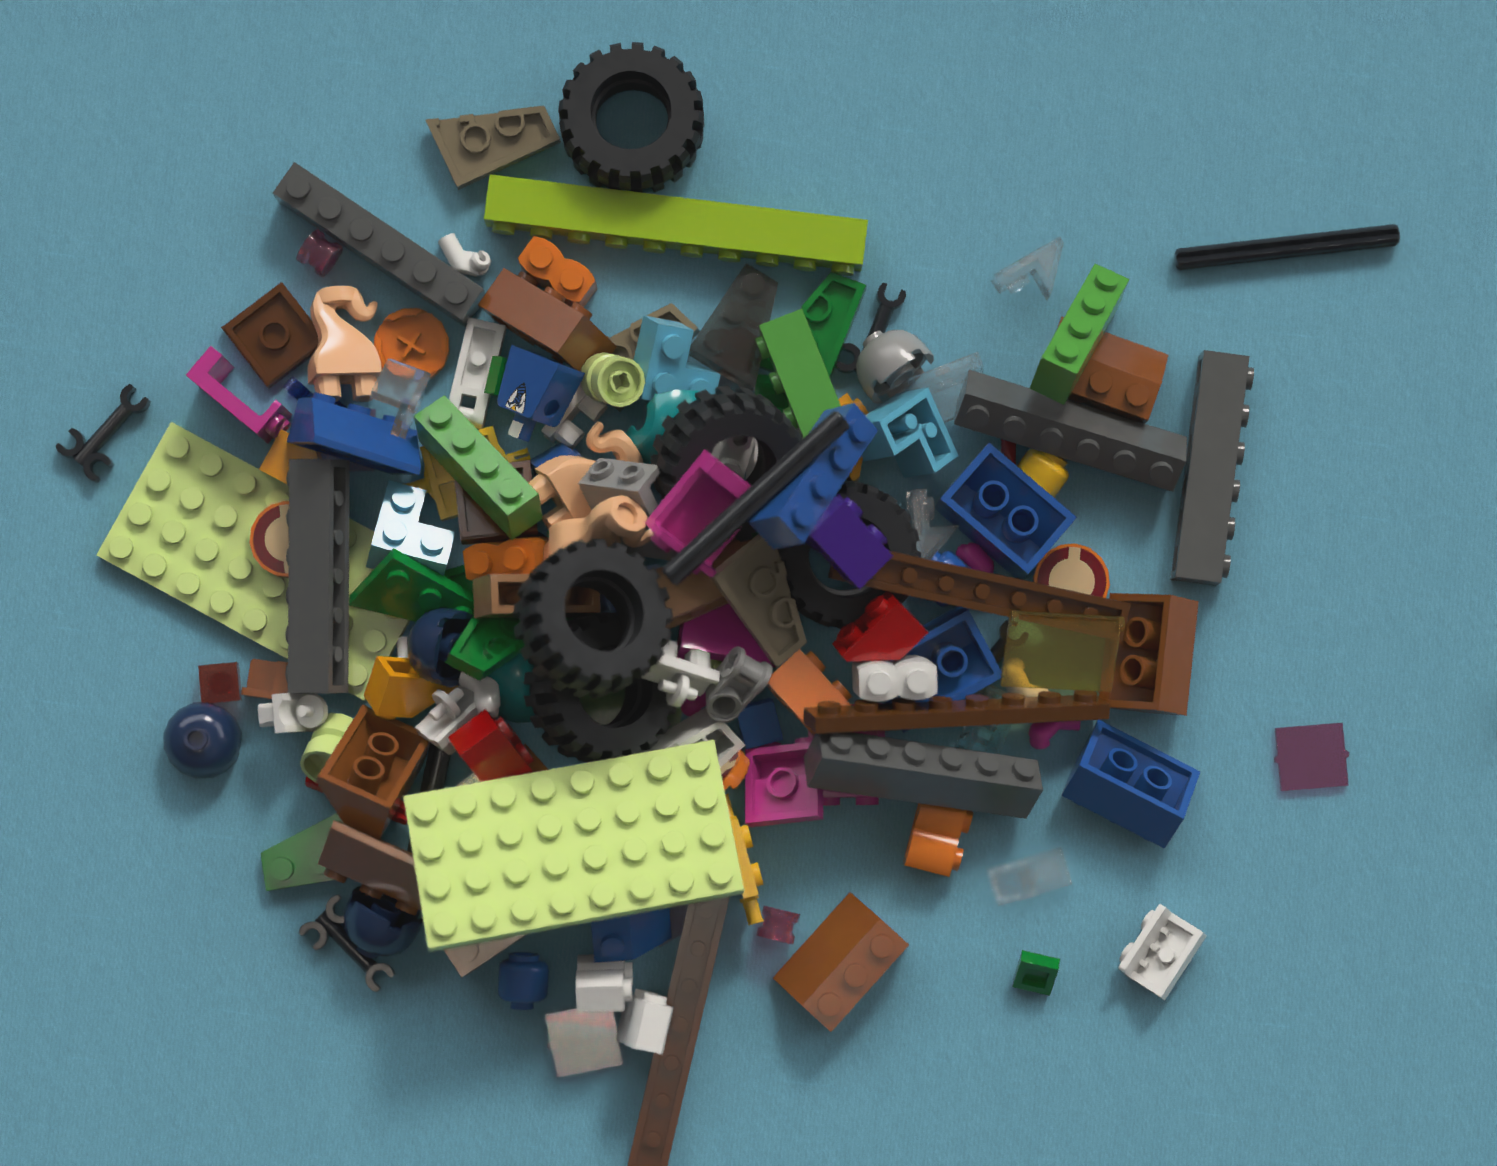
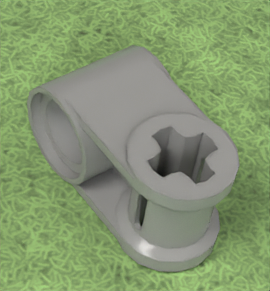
[705,646,772,722]

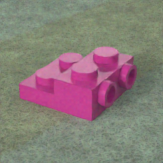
[745,737,823,827]

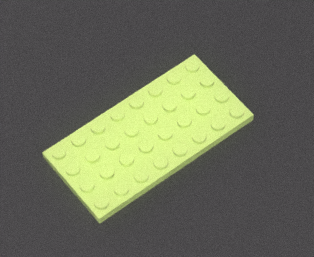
[96,422,410,701]
[403,740,744,952]

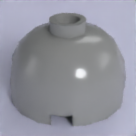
[856,330,934,404]

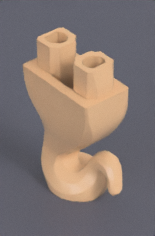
[307,285,382,402]
[529,421,643,530]
[543,496,654,561]

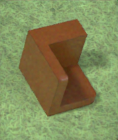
[241,659,288,700]

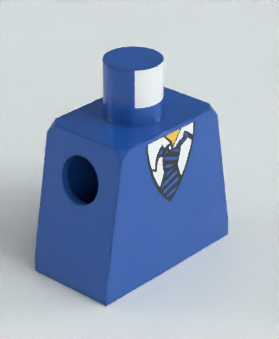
[497,345,585,442]

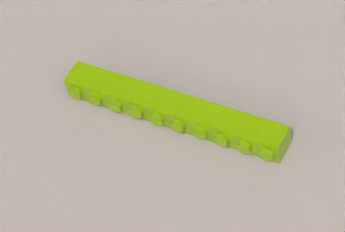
[484,174,868,276]

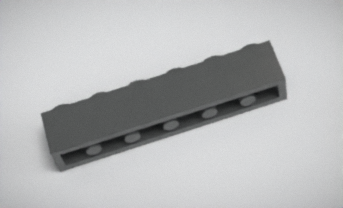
[273,162,486,328]
[1170,350,1254,586]
[954,370,1187,492]
[285,459,350,694]
[804,732,1043,819]

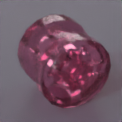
[296,229,343,278]
[756,905,800,944]

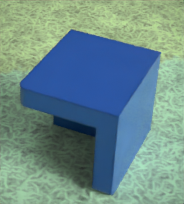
[737,698,783,750]

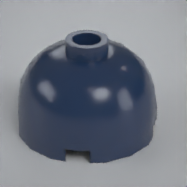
[407,608,473,688]
[163,702,242,778]
[344,886,424,959]

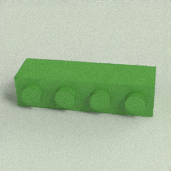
[1029,263,1130,405]
[754,309,841,439]
[414,395,543,540]

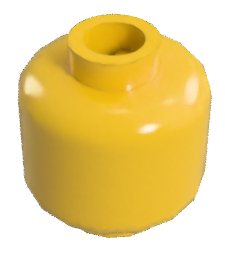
[1017,448,1069,498]

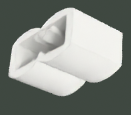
[852,655,937,702]
[576,954,633,1013]
[615,989,674,1054]

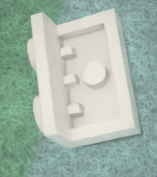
[1118,904,1207,1001]

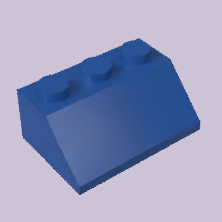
[287,392,421,475]
[934,443,1077,580]
[883,606,1004,733]
[1061,720,1200,849]
[591,908,672,963]

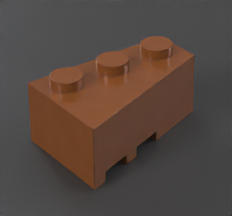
[478,268,617,371]

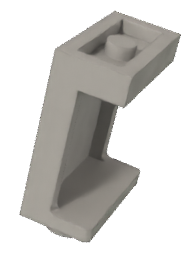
[578,458,678,561]

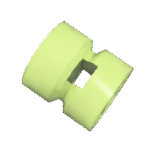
[581,352,645,407]
[300,713,353,783]

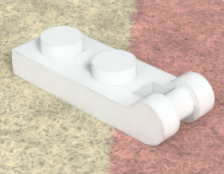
[449,317,507,429]

